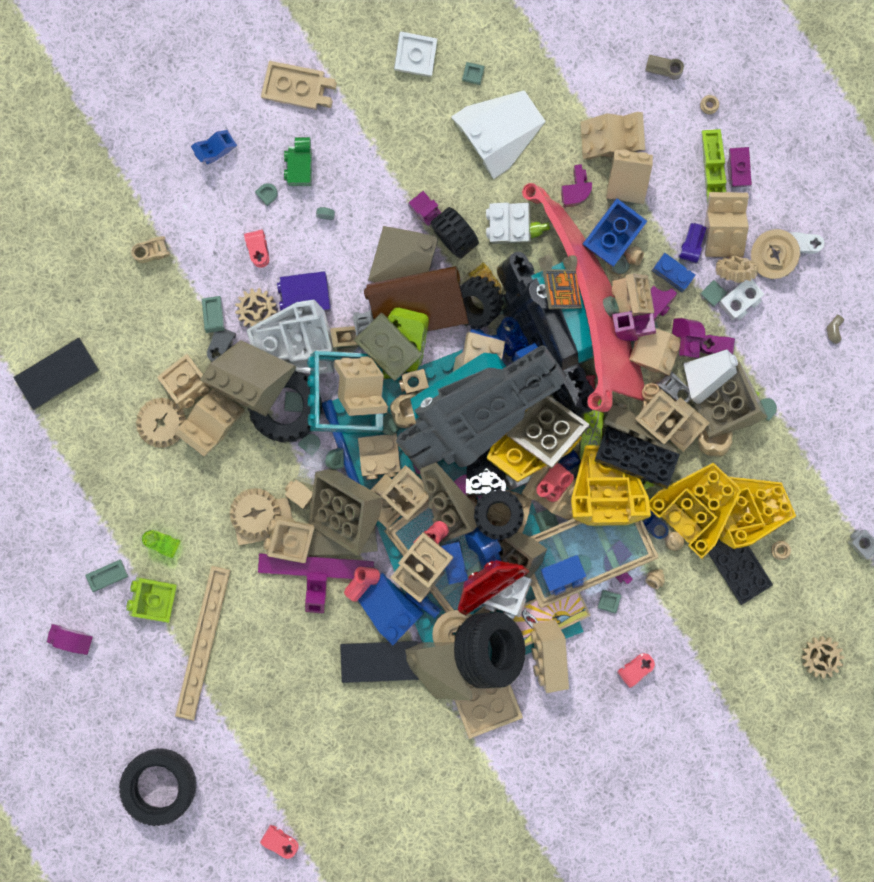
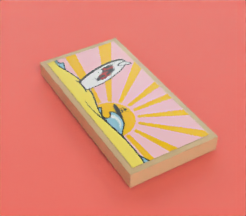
[513,586,591,646]

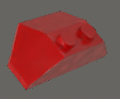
[458,560,529,616]

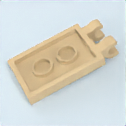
[261,61,337,110]

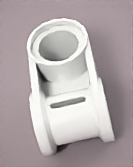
[789,232,824,254]

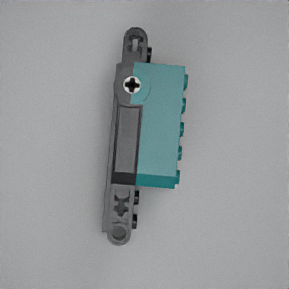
[497,252,594,417]

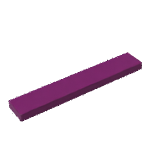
[258,553,374,579]

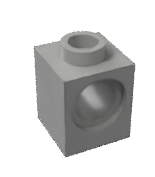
[848,529,874,560]

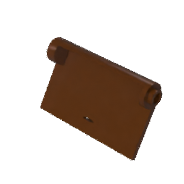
[364,266,469,332]

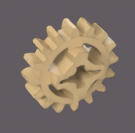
[715,256,758,283]
[235,288,277,327]
[801,636,844,679]

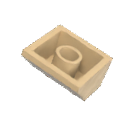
[629,328,680,376]

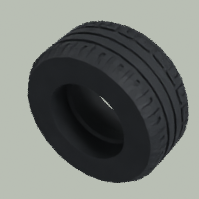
[454,612,526,689]

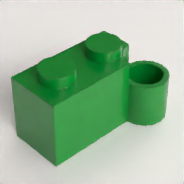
[284,137,312,186]

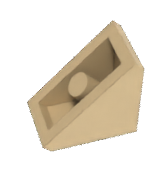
[330,326,359,353]

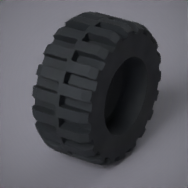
[248,370,322,443]

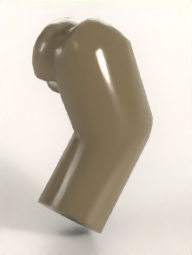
[826,314,845,344]

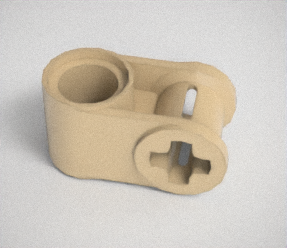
[131,236,170,263]

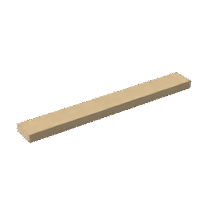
[175,566,231,721]

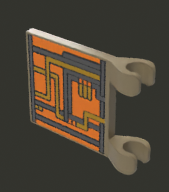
[538,255,582,309]

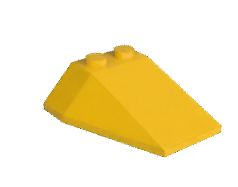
[487,407,582,483]
[571,445,651,526]

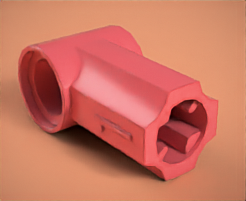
[344,567,380,602]

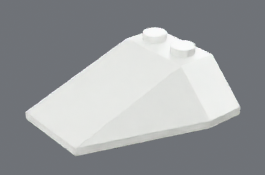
[451,91,546,179]
[247,300,334,374]

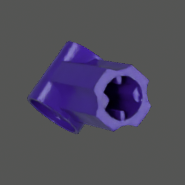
[678,223,706,264]

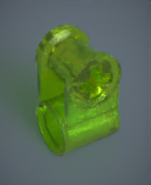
[142,530,181,558]

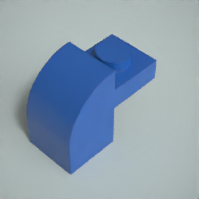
[191,130,237,165]
[464,527,502,569]

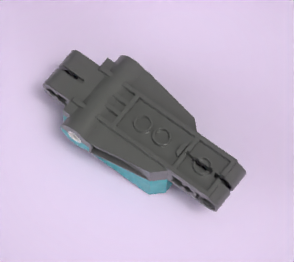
[396,346,567,470]

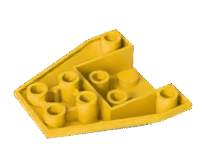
[649,462,742,559]
[719,477,796,549]

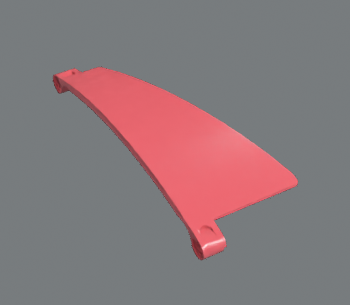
[522,183,645,412]

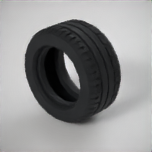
[119,748,197,826]

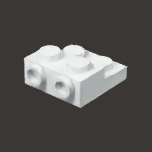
[486,203,531,244]
[484,576,532,619]

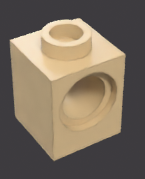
[399,369,429,394]
[285,479,313,509]

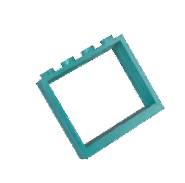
[307,351,383,434]

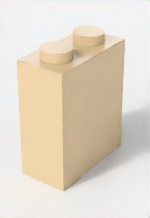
[606,149,653,204]

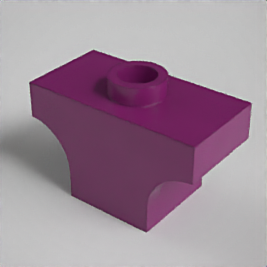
[727,147,752,187]
[650,285,677,321]

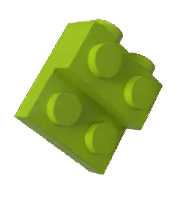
[126,577,177,623]

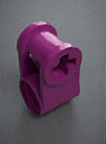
[700,335,735,355]

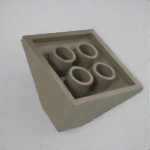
[368,226,438,282]
[694,362,768,438]
[506,396,590,469]
[405,642,473,700]

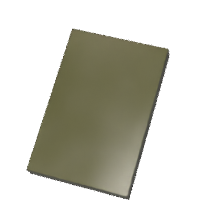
[354,313,422,381]

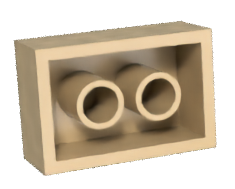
[530,620,569,693]

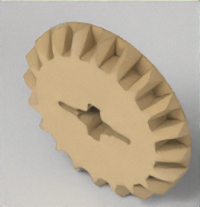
[751,229,801,279]
[136,398,186,448]
[230,488,280,539]
[432,610,472,642]

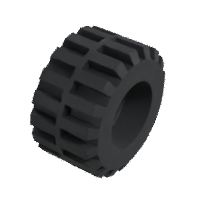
[431,207,479,259]
[460,276,504,329]
[474,489,524,540]

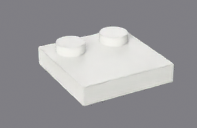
[394,32,437,77]

